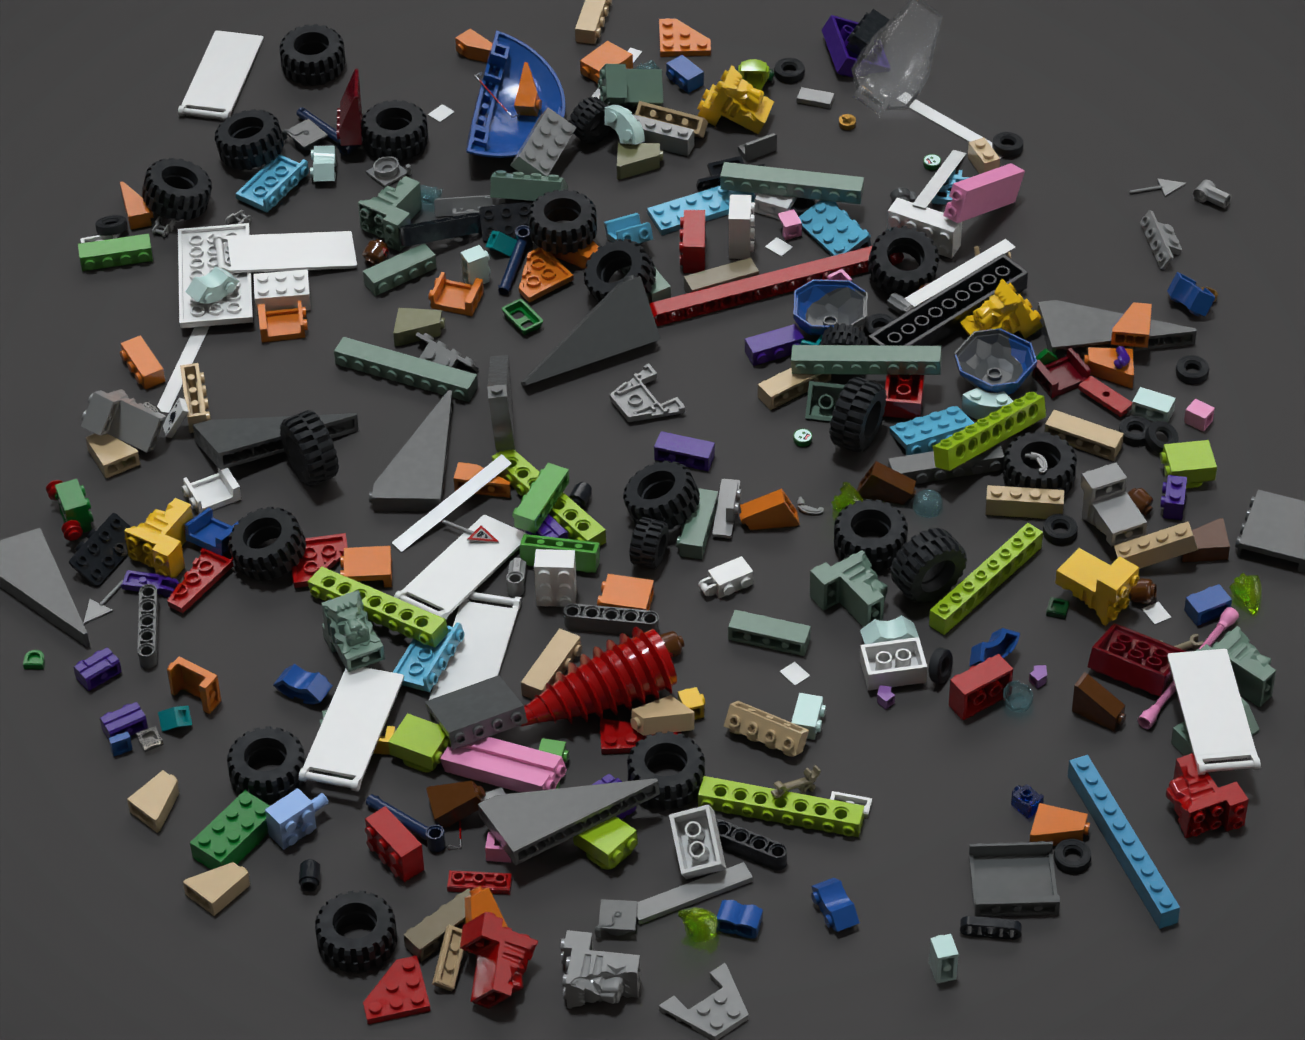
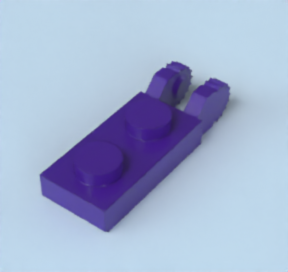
[121,570,179,597]

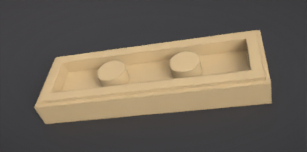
[432,924,464,991]

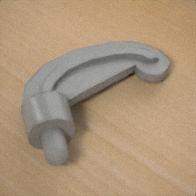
[1025,452,1048,474]
[797,496,824,515]

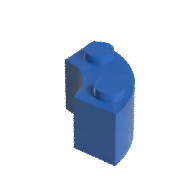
[1167,272,1215,316]
[969,628,1020,666]
[273,664,333,704]
[811,878,860,932]

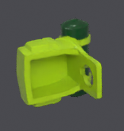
[736,59,774,90]

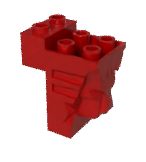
[1166,753,1249,838]
[460,912,538,1009]

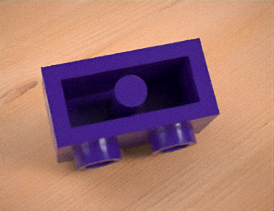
[1160,475,1187,520]

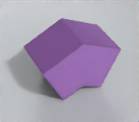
[1029,665,1047,689]
[877,685,895,709]

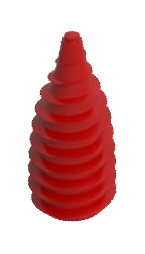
[517,627,677,727]

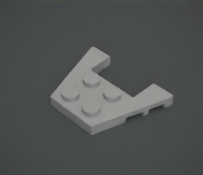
[610,363,686,422]
[659,963,749,1040]

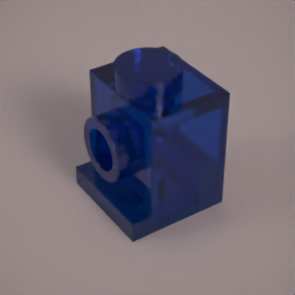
[1011,784,1044,819]

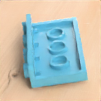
[235,155,309,212]
[799,200,871,256]
[889,406,974,456]
[393,622,465,692]

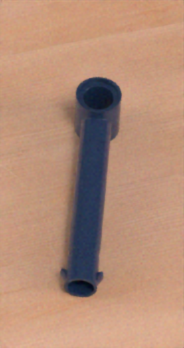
[296,107,360,156]
[498,225,533,295]
[366,794,446,852]

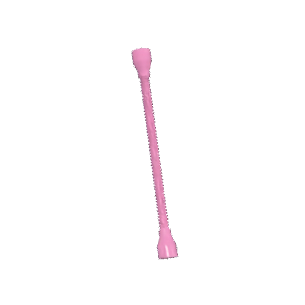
[1137,607,1239,729]

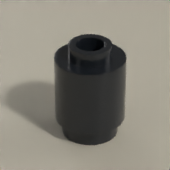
[569,482,592,509]
[299,859,321,891]

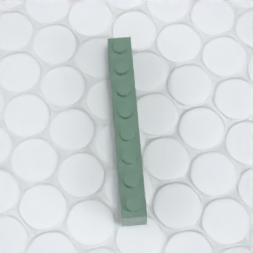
[720,162,864,205]
[334,337,478,402]
[791,345,942,375]

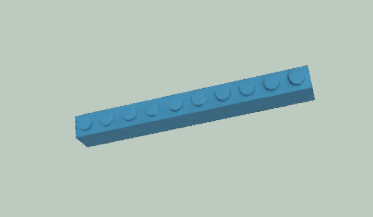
[1068,755,1180,929]

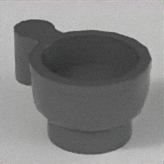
[890,187,917,203]

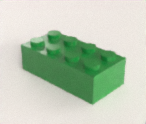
[190,790,270,870]

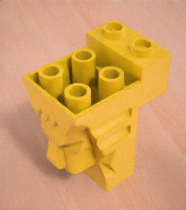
[697,65,774,134]
[960,279,1043,339]
[124,498,193,578]
[1055,548,1139,626]

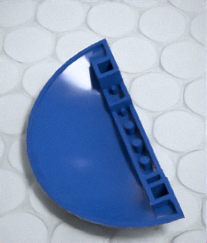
[466,30,566,158]

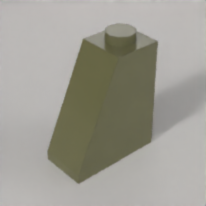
[617,143,664,179]
[393,308,446,346]

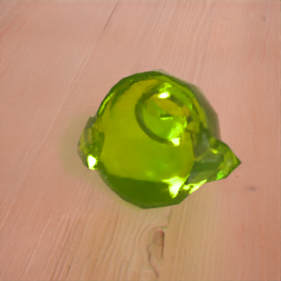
[831,482,863,513]
[1229,573,1262,615]
[678,907,717,943]

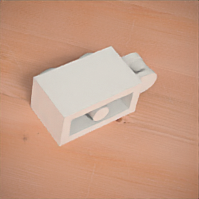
[698,556,753,598]

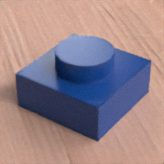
[109,731,133,756]

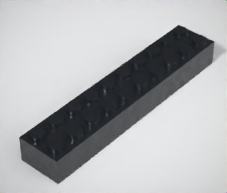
[868,254,1028,346]

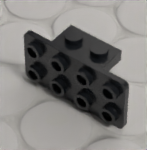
[479,201,534,242]
[69,513,131,587]

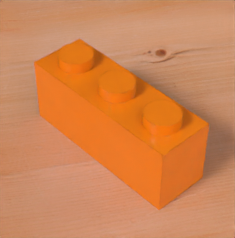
[120,335,165,390]

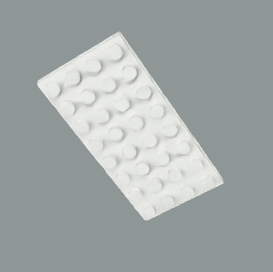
[178,223,253,328]

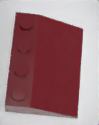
[336,69,362,146]
[1087,623,1187,696]

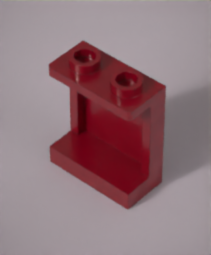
[1032,348,1091,398]

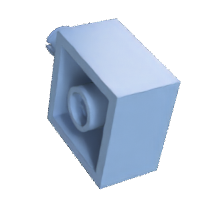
[265,788,329,850]

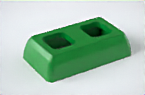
[502,299,543,335]

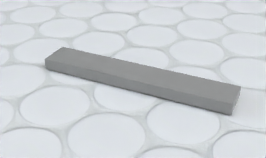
[636,862,753,925]

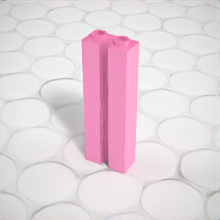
[943,163,1025,223]
[440,737,567,792]

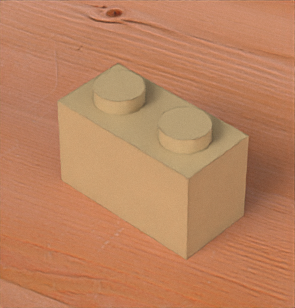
[968,138,1000,174]

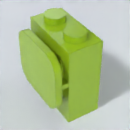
[1160,440,1217,488]
[388,713,451,772]
[573,816,638,870]

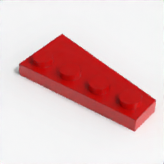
[167,548,234,613]
[600,719,681,754]

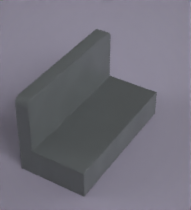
[738,133,777,161]

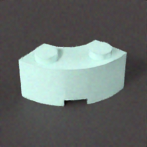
[605,105,645,145]
[310,146,336,181]
[185,266,240,304]
[962,387,1013,420]
[860,615,919,644]

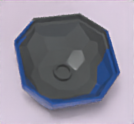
[793,279,868,337]
[954,328,1037,395]

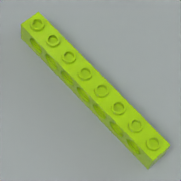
[933,392,1046,471]
[492,449,606,546]
[929,523,1043,635]
[308,566,449,648]
[698,776,864,837]

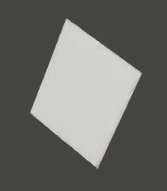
[428,104,454,122]
[765,237,792,256]
[1142,602,1171,624]
[780,662,810,685]

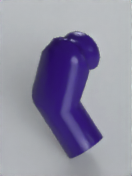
[1114,346,1130,369]

